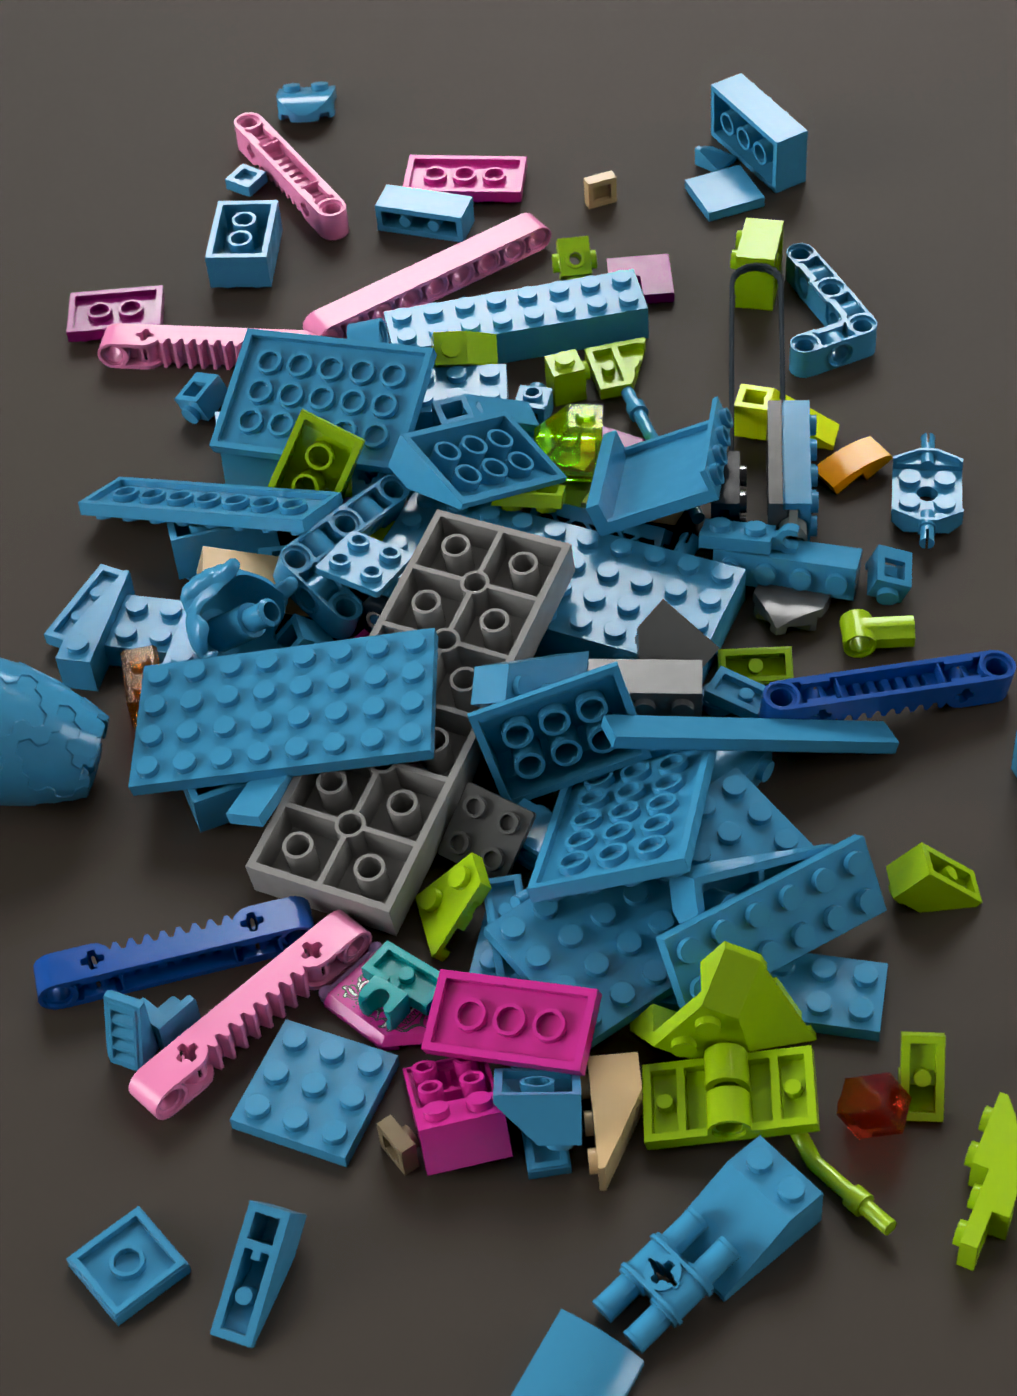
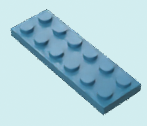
[655,834,887,1009]

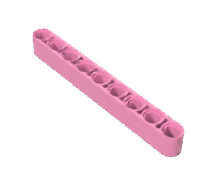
[303,212,551,339]

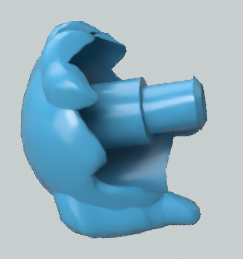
[180,558,298,659]

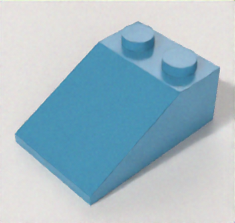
[681,1135,823,1302]

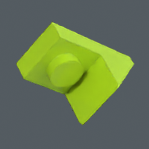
[898,1031,946,1122]

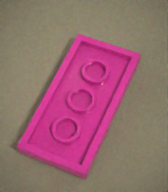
[403,155,527,203]
[421,969,602,1076]

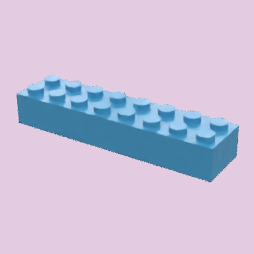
[384,269,649,364]

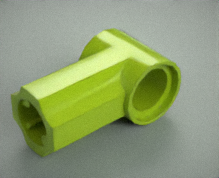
[839,609,916,658]

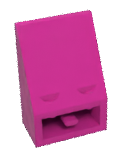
[402,1057,513,1176]

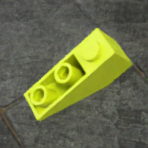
[734,384,840,450]

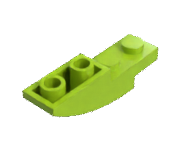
[952,1092,1017,1271]

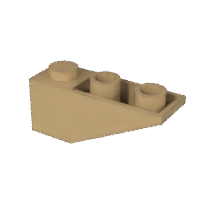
[580,1052,643,1191]

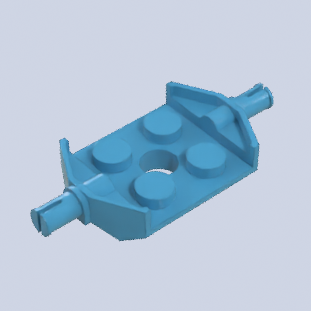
[891,433,964,549]

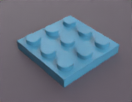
[230,1019,400,1167]

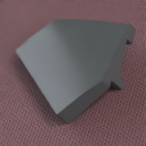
[752,584,832,635]
[635,599,720,667]

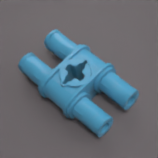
[592,1206,740,1354]

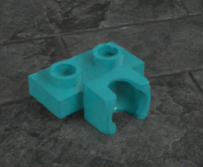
[358,940,440,1030]

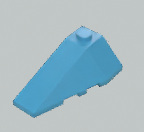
[669,843,833,924]

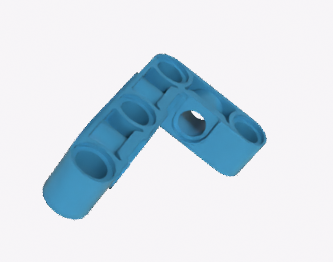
[785,243,878,378]
[273,475,410,639]

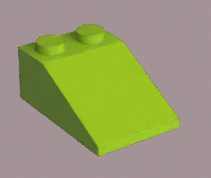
[267,409,366,499]

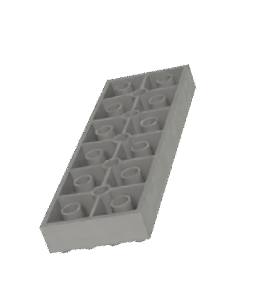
[245,509,575,936]

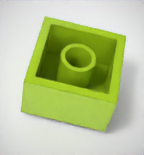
[730,217,784,311]

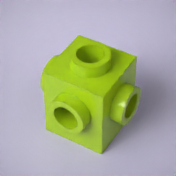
[552,236,597,281]

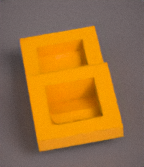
[816,436,893,495]

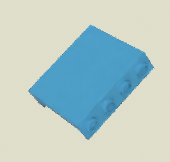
[585,396,734,537]

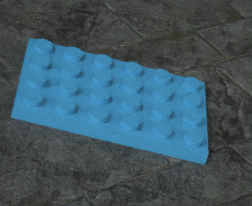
[209,328,437,475]
[527,749,717,903]

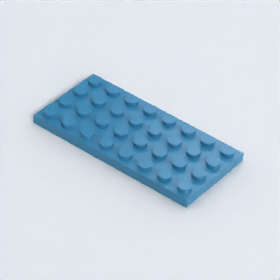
[128,628,438,796]
[484,767,814,1048]

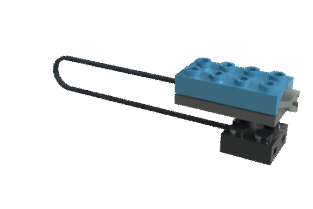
[711,262,819,551]

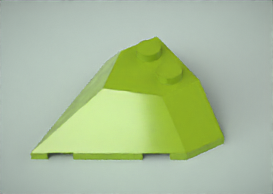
[630,941,817,1059]

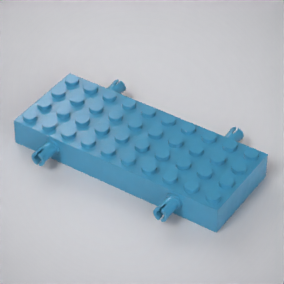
[361,492,746,683]

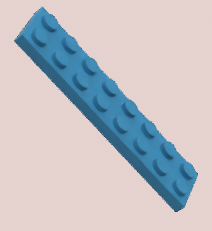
[78,477,343,536]

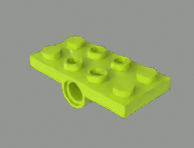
[642,1042,820,1150]

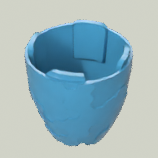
[0,658,109,806]

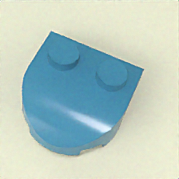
[276,82,336,123]

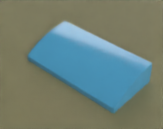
[511,1309,644,1396]

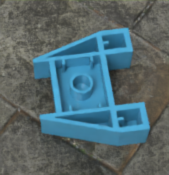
[55,570,200,691]

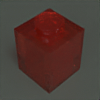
[836,1072,912,1139]

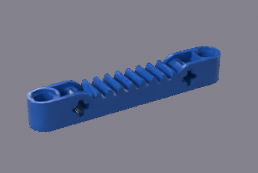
[758,650,1016,720]
[33,896,315,1010]

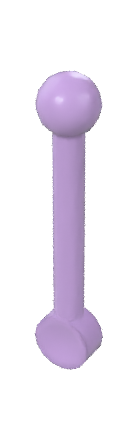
[318,942,382,1002]

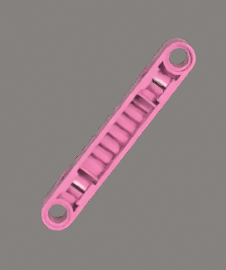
[234,112,349,240]
[98,323,316,370]
[129,910,372,1120]

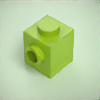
[544,349,590,407]

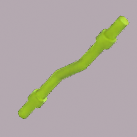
[790,1133,897,1236]

